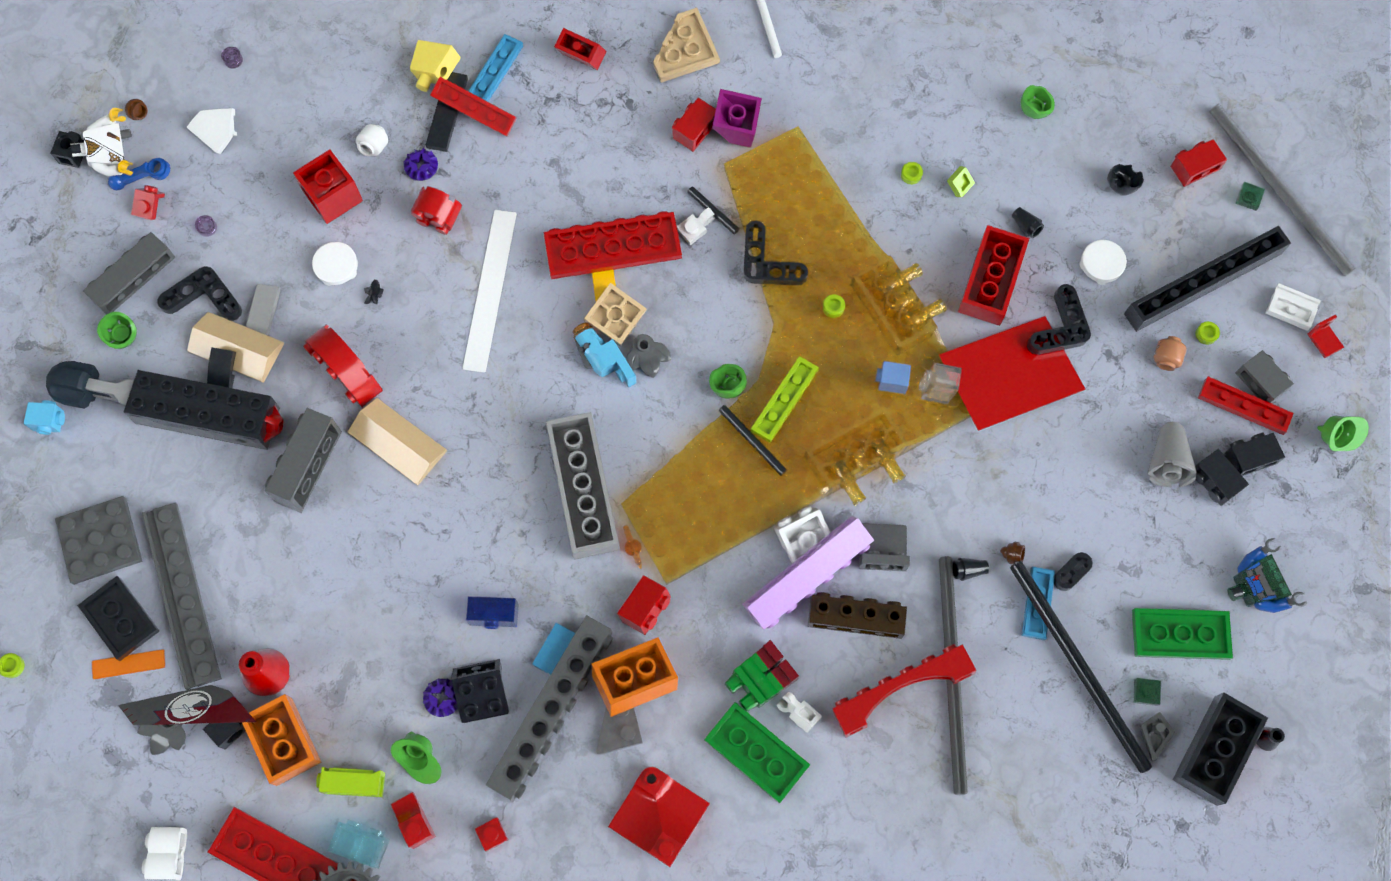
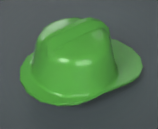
[1317,415,1369,451]
[391,731,442,784]

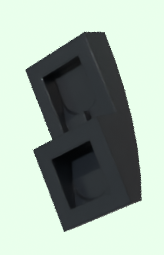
[207,347,236,388]

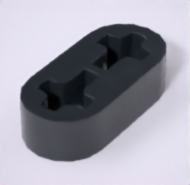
[1054,552,1093,591]

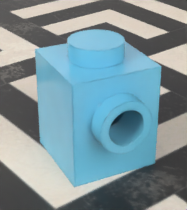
[24,400,65,435]

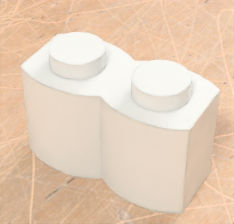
[142,827,187,880]

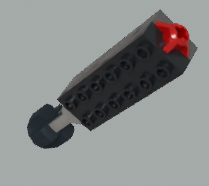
[46,361,284,450]

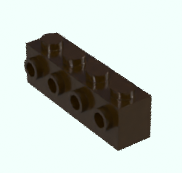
[808,592,907,639]

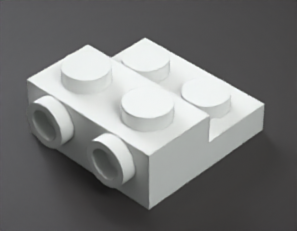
[774,506,830,563]

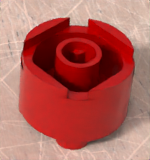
[411,186,462,235]

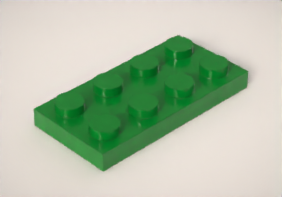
[1132,608,1233,660]
[704,702,810,804]

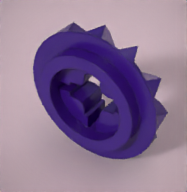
[403,148,438,181]
[423,678,458,717]

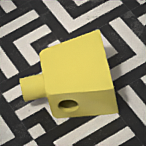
[410,40,461,92]

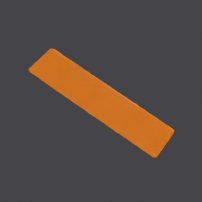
[92,649,165,679]

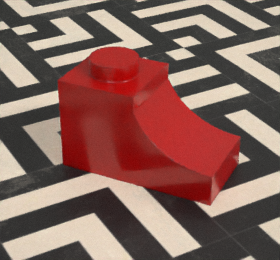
[391,792,436,849]

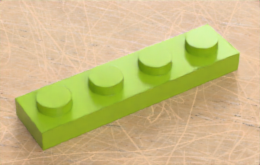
[751,356,819,443]

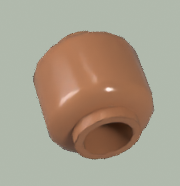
[1153,336,1187,371]

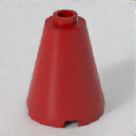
[239,648,290,696]

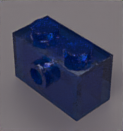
[466,596,519,629]

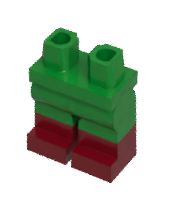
[725,640,799,711]

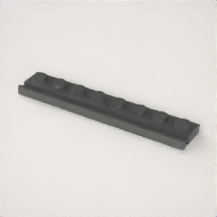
[142,502,222,690]

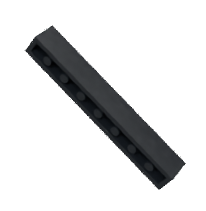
[1124,225,1291,332]

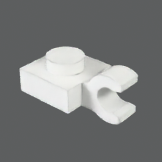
[677,207,715,245]
[777,692,822,733]

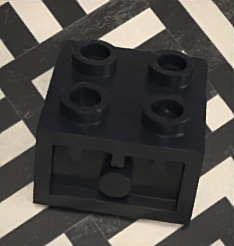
[452,659,509,723]

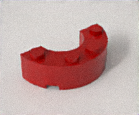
[303,324,383,407]

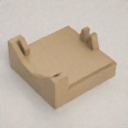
[584,283,647,346]

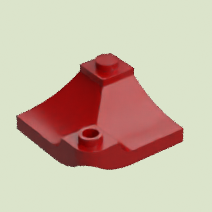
[608,767,710,867]

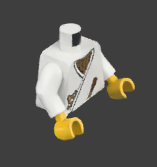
[71,107,133,177]

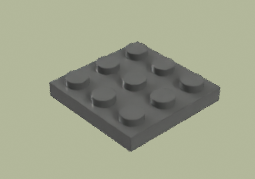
[55,496,143,585]

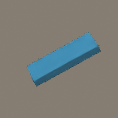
[1021,566,1055,641]

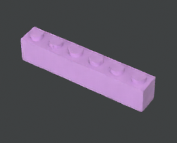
[742,516,874,629]

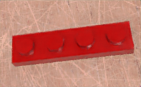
[430,77,517,137]
[1198,376,1294,435]

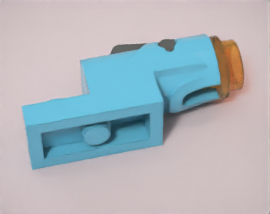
[573,322,636,387]

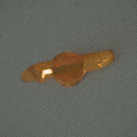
[623,525,642,569]

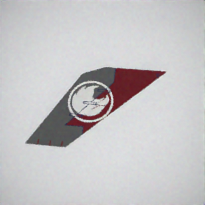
[118,685,256,725]

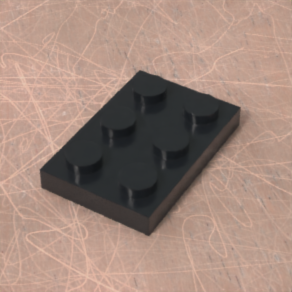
[77,576,160,661]

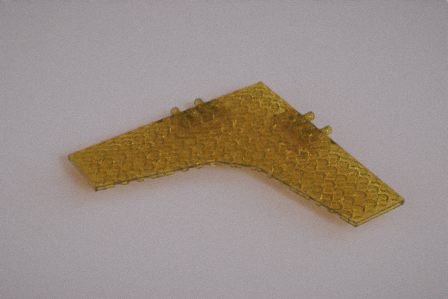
[621,126,971,585]

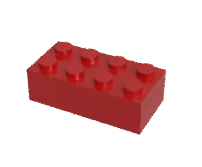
[958,225,1030,326]

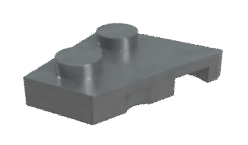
[596,708,643,755]

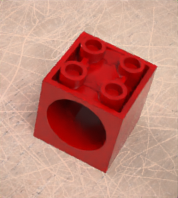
[293,149,363,224]

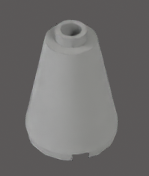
[1148,422,1196,488]

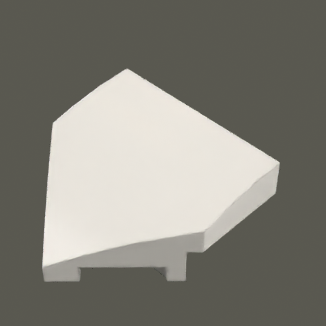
[187,108,237,154]

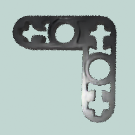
[744,220,808,285]
[157,266,242,321]
[1027,284,1091,355]

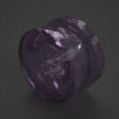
[221,47,243,69]
[195,215,217,237]

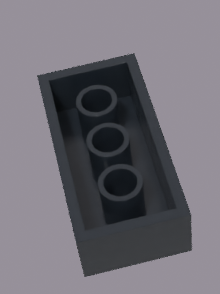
[1173,692,1268,806]

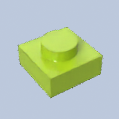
[947,166,975,198]

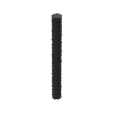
[719,405,787,476]

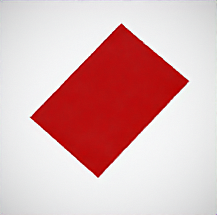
[939,316,1086,431]

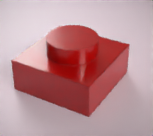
[475,817,508,852]

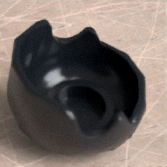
[1107,164,1144,196]

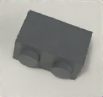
[1235,350,1294,403]

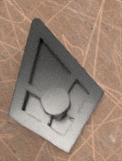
[1140,712,1175,761]

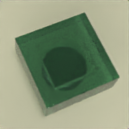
[1235,182,1265,211]
[1134,678,1161,706]

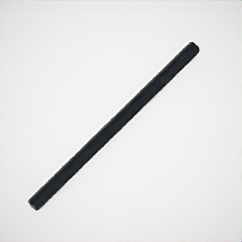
[1010,561,1152,773]

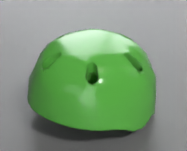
[1020,85,1055,119]
[97,312,137,349]
[709,364,747,399]

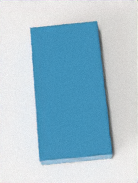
[532,623,575,675]

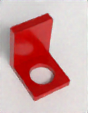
[1307,314,1344,358]

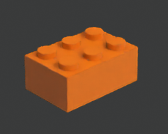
[591,637,678,717]
[242,694,322,786]

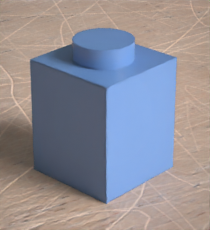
[875,361,911,394]

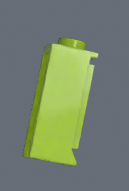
[316,767,385,798]

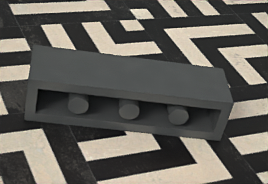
[83,232,175,315]

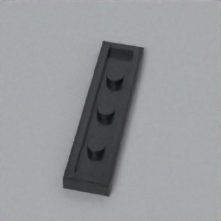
[425,72,468,152]

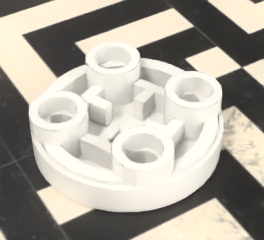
[1079,240,1127,285]
[312,242,358,286]

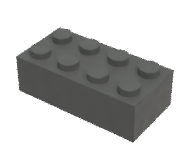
[265,408,342,513]

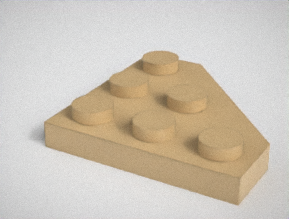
[653,8,720,83]

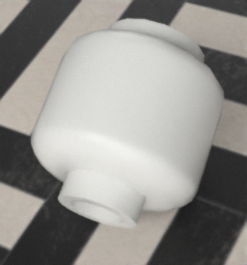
[356,124,388,156]

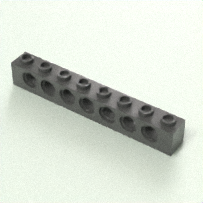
[486,615,613,802]

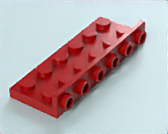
[544,211,682,280]

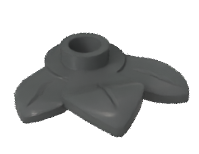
[626,334,671,378]
[137,724,186,755]

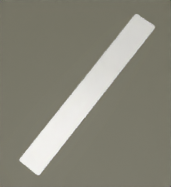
[463,210,517,372]

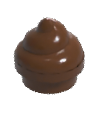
[125,99,148,120]
[1000,541,1025,565]

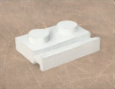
[1265,283,1321,331]

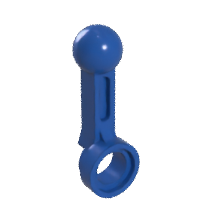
[108,158,171,191]

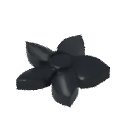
[364,279,384,304]

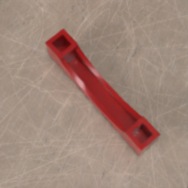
[832,644,977,738]

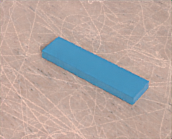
[468,34,523,102]

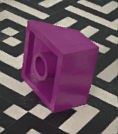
[712,89,762,148]

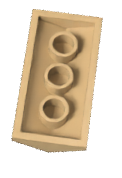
[187,312,284,383]
[348,398,447,486]

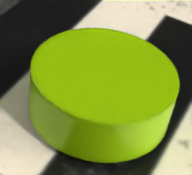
[901,162,923,185]
[823,294,845,318]
[1195,321,1220,345]
[0,653,25,678]

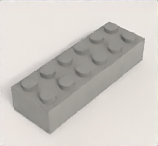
[546,412,620,560]

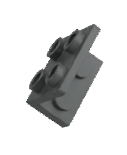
[859,523,910,571]

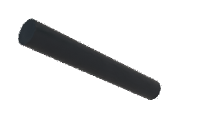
[687,186,740,235]

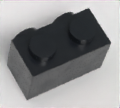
[1224,432,1286,476]
[1195,449,1249,506]

